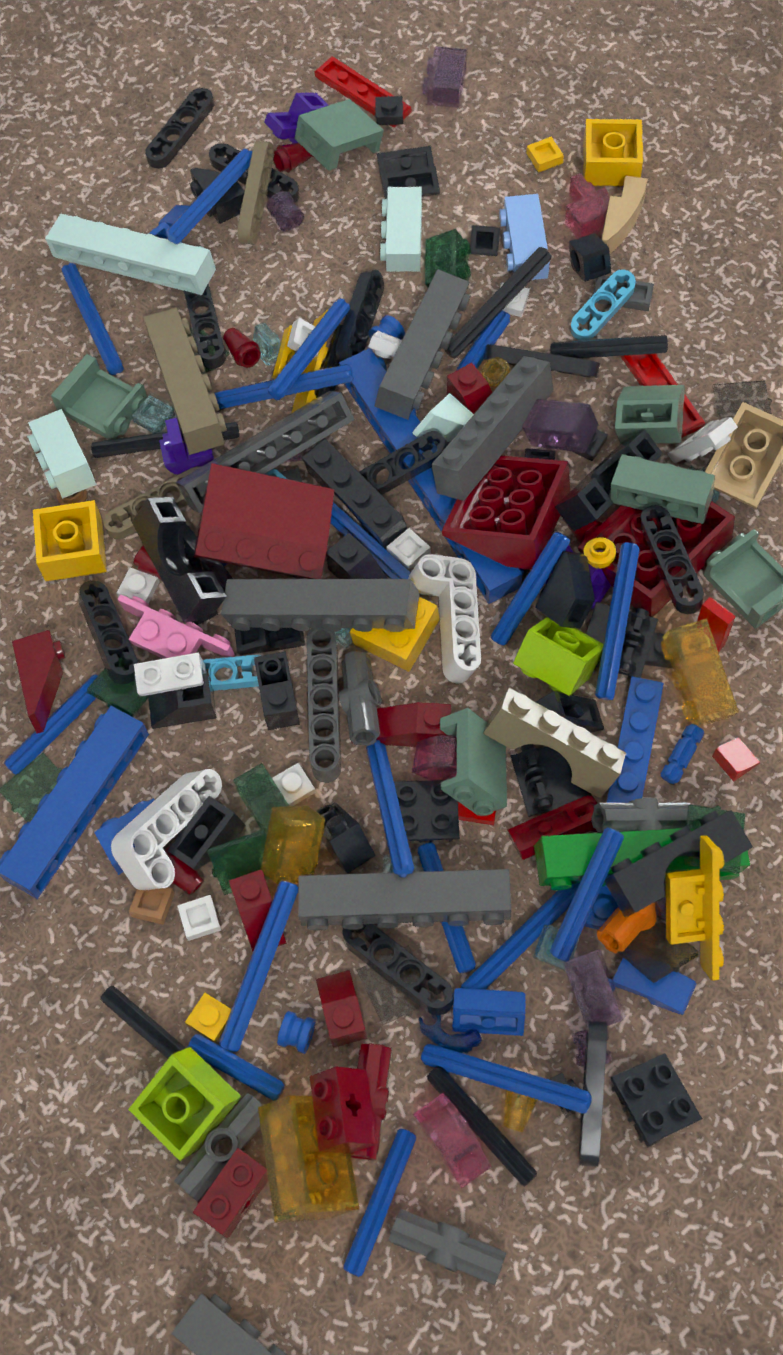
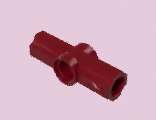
[345,1043,392,1161]

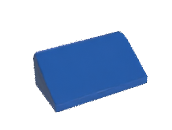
[452,988,526,1036]

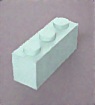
[380,187,422,271]
[27,409,97,499]

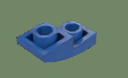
[612,950,697,1015]

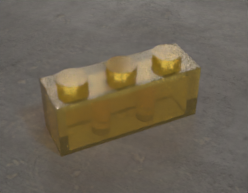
[661,619,739,727]

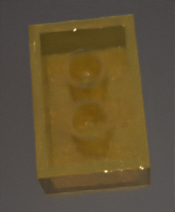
[258,1096,360,1223]

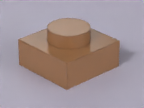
[129,887,175,925]

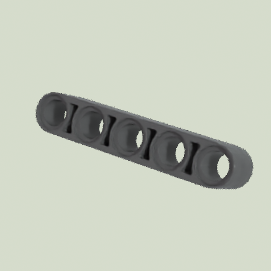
[307,628,341,783]

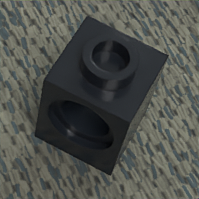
[569,233,611,282]

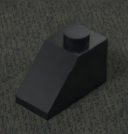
[326,533,388,579]
[536,691,604,733]
[167,796,246,870]

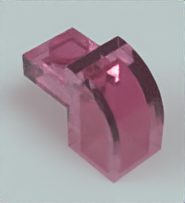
[565,173,609,239]
[412,736,457,780]
[413,1093,492,1189]

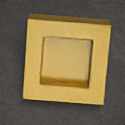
[526,137,564,173]
[185,993,232,1043]

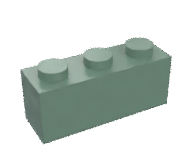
[611,454,715,524]

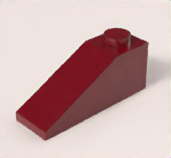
[12,630,66,734]
[351,702,451,749]

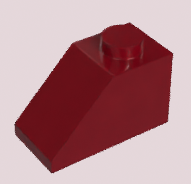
[447,362,492,414]
[229,869,287,952]
[316,970,367,1048]

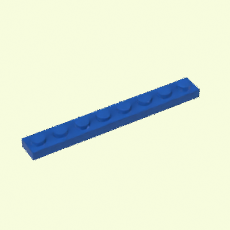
[584,676,664,929]

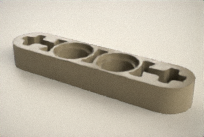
[237,141,274,244]
[103,467,200,539]

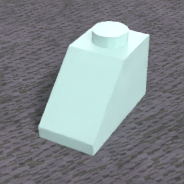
[412,393,474,444]

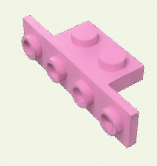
[117,594,236,659]

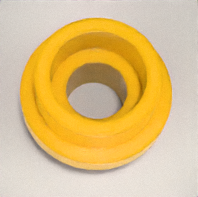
[584,537,616,569]

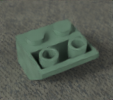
[615,385,685,444]

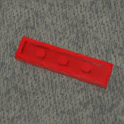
[314,56,412,128]
[620,354,705,438]

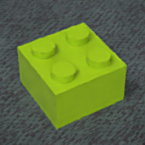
[513,617,604,696]
[128,1047,241,1161]

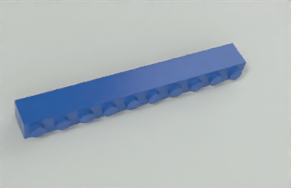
[339,348,524,604]

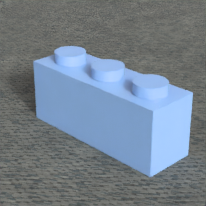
[499,194,550,280]

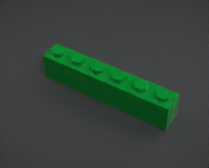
[534,825,750,890]

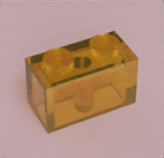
[261,805,325,885]

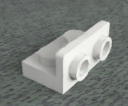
[134,652,206,696]

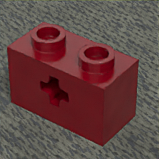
[310,1066,377,1153]
[192,1148,272,1239]

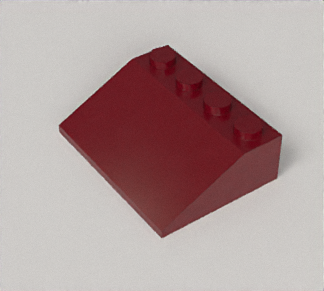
[442,456,571,569]
[193,463,334,579]
[578,501,735,617]

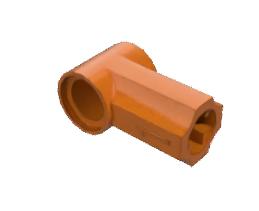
[597,902,656,954]

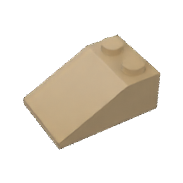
[705,402,783,509]

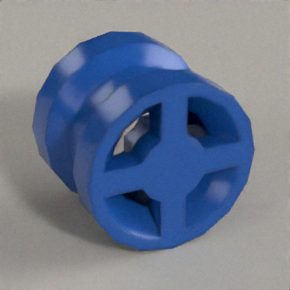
[368,315,405,340]
[277,1011,316,1054]

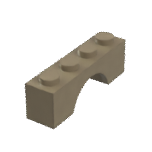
[483,688,626,798]

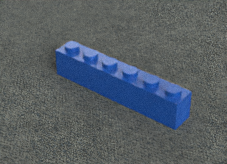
[0,706,149,900]

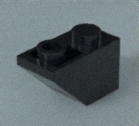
[189,168,244,224]
[535,551,595,629]
[254,651,300,730]
[148,673,217,729]
[307,802,376,874]

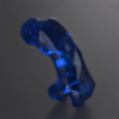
[418,1015,482,1055]

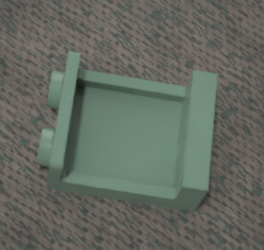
[295,99,384,171]
[51,354,148,440]
[704,529,783,629]
[440,708,507,816]

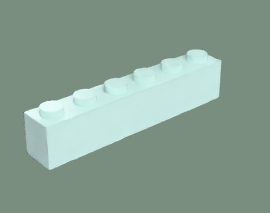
[45,214,216,295]

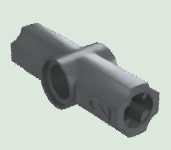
[339,651,382,746]
[591,798,698,833]
[174,1093,272,1203]
[389,1209,506,1286]

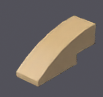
[602,176,648,254]

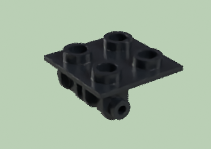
[586,602,658,678]
[510,744,592,817]
[394,780,460,843]
[611,1053,702,1148]

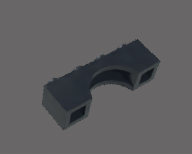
[555,429,663,532]
[301,438,407,550]
[132,497,227,622]
[604,810,753,917]

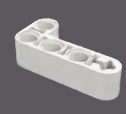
[408,554,481,684]
[111,769,222,890]

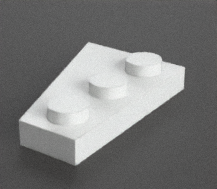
[667,417,738,463]

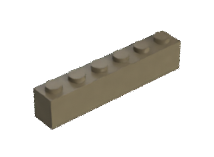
[143,307,227,455]

